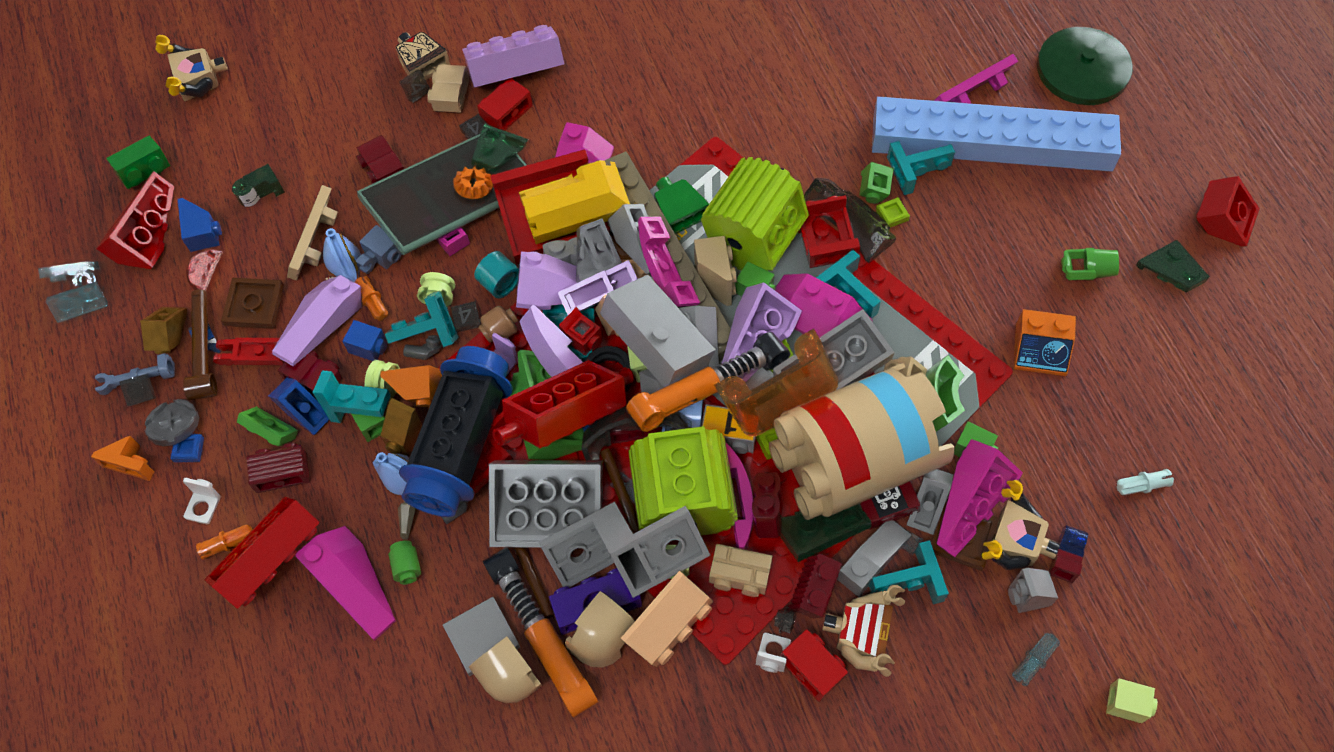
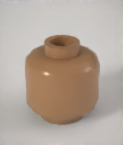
[478,306,519,343]

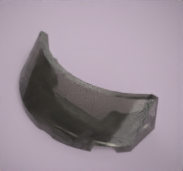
[804,178,896,263]
[581,404,692,461]

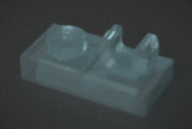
[38,261,100,286]
[46,282,108,323]

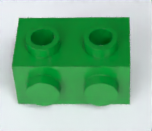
[106,135,171,189]

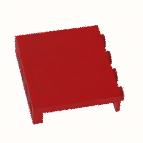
[490,149,610,265]

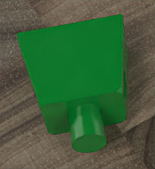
[654,177,709,234]

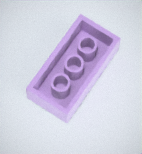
[462,25,564,87]

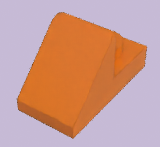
[91,436,154,481]

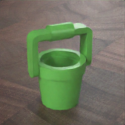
[1061,248,1119,280]

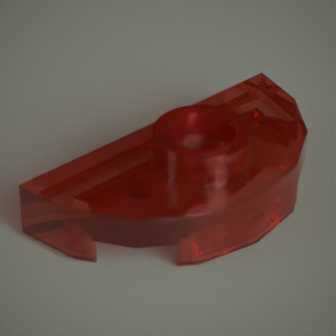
[186,249,222,291]

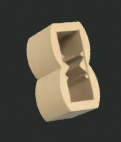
[428,64,469,113]

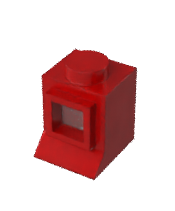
[559,307,602,356]

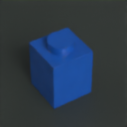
[342,320,387,361]

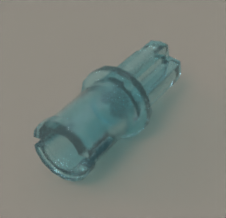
[1012,633,1060,686]

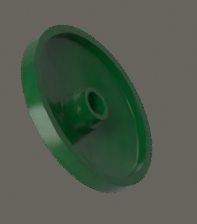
[1037,27,1133,105]

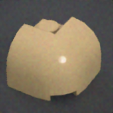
[565,591,635,668]
[469,636,542,703]

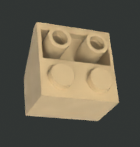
[694,236,737,306]

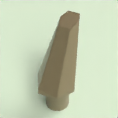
[398,500,416,540]

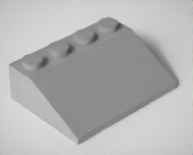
[489,460,603,547]

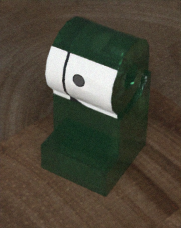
[232,164,285,207]

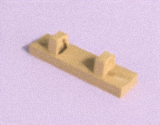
[287,185,338,281]

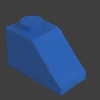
[178,198,222,252]
[268,378,329,435]

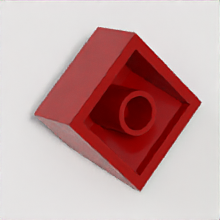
[1197,176,1260,247]

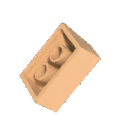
[621,571,713,667]

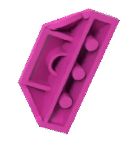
[775,273,873,340]

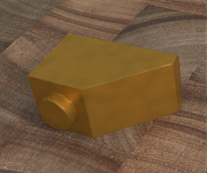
[140,307,187,354]
[380,398,422,456]

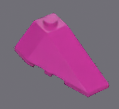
[937,439,1023,557]

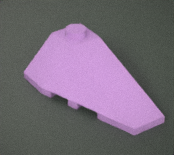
[516,251,577,310]
[272,275,362,366]
[722,282,802,387]

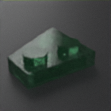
[470,124,528,173]
[1136,240,1210,293]

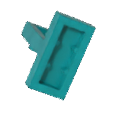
[887,141,955,195]
[816,250,881,319]
[385,291,459,347]
[313,370,391,423]
[869,540,949,604]

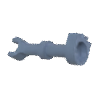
[95,354,175,395]

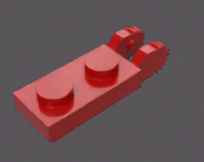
[213,338,285,366]

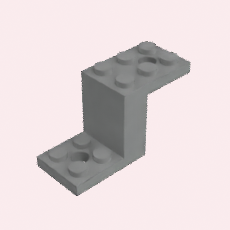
[539,502,710,598]

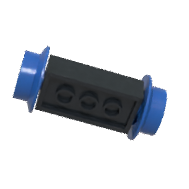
[399,346,513,517]

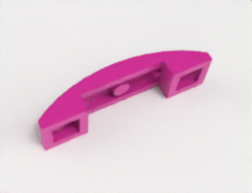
[638,217,700,307]
[726,443,753,550]

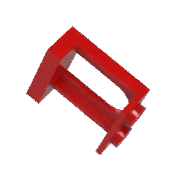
[800,195,860,268]

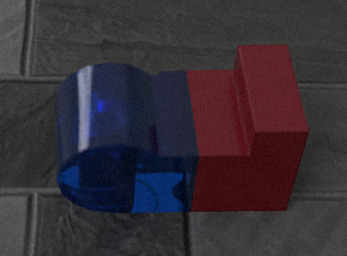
[1049,525,1088,583]

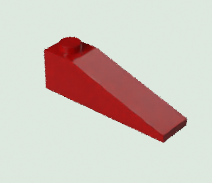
[96,171,174,269]

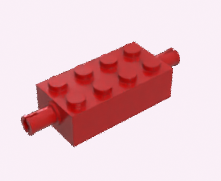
[492,360,634,448]

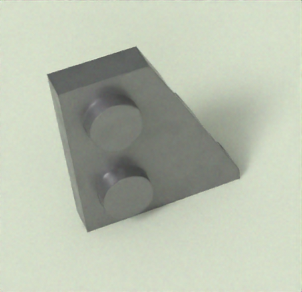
[576,219,622,283]

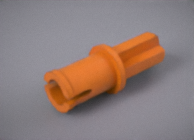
[354,276,388,321]
[196,525,252,560]

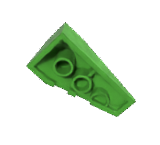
[518,350,590,460]

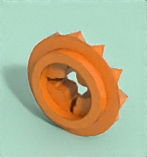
[453,166,493,199]

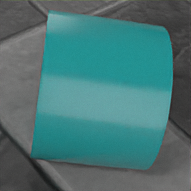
[474,251,519,299]

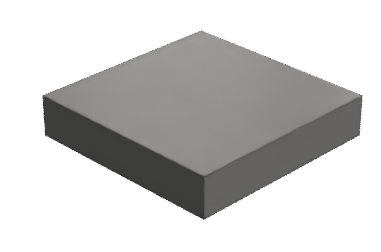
[443,597,520,676]

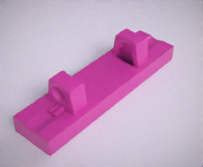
[934,54,1018,104]

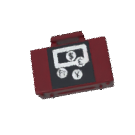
[859,481,920,530]

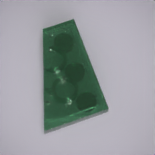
[780,504,871,562]

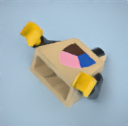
[155,35,228,101]
[982,480,1060,570]

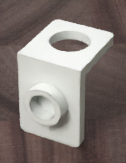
[183,478,221,524]
[756,633,791,673]

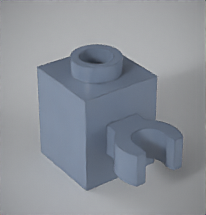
[356,225,402,274]

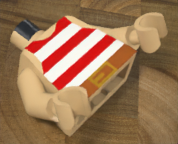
[822,585,905,677]

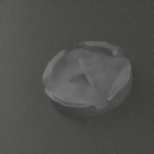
[145,399,199,446]

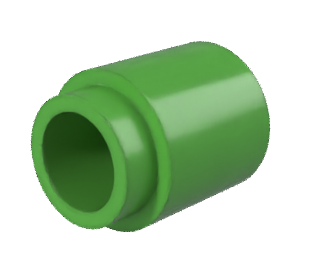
[388,541,421,585]

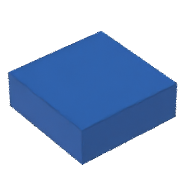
[170,434,204,462]

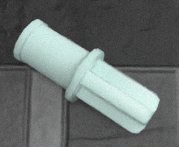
[1116,469,1174,495]

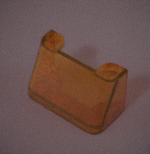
[714,329,838,437]

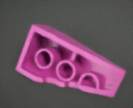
[555,122,614,164]
[295,526,396,641]

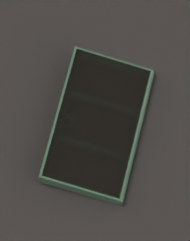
[357,127,527,255]

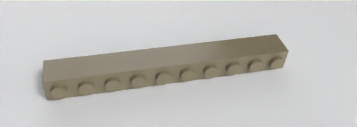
[604,151,731,367]

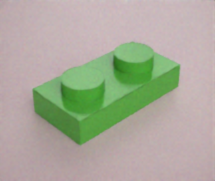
[237,406,298,447]

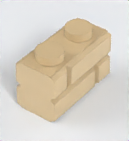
[709,544,772,597]

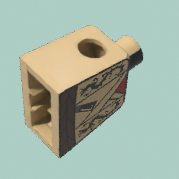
[396,32,450,87]

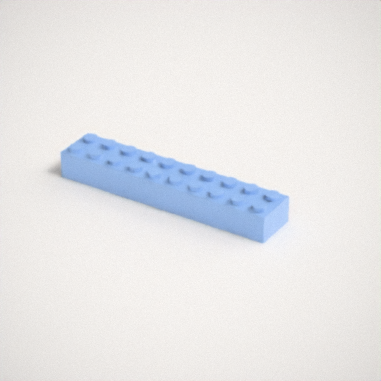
[872,97,1121,171]

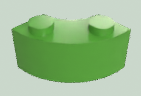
[926,355,965,432]

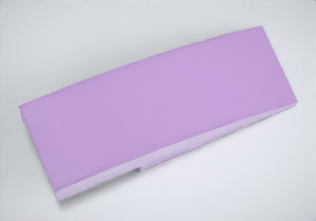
[558,260,638,315]
[520,304,583,377]

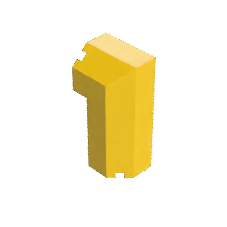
[519,160,630,244]

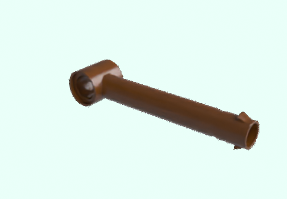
[183,289,218,401]

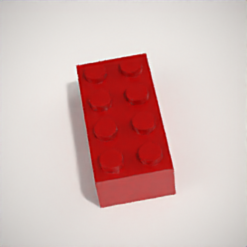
[204,496,320,609]

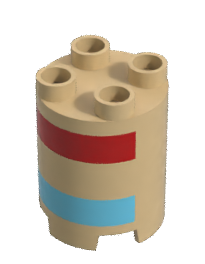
[769,362,954,520]

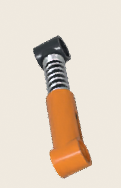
[626,332,790,432]
[482,547,598,718]

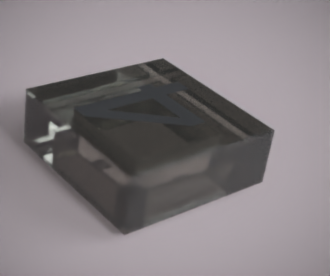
[399,70,430,103]
[459,114,491,139]
[451,301,481,332]

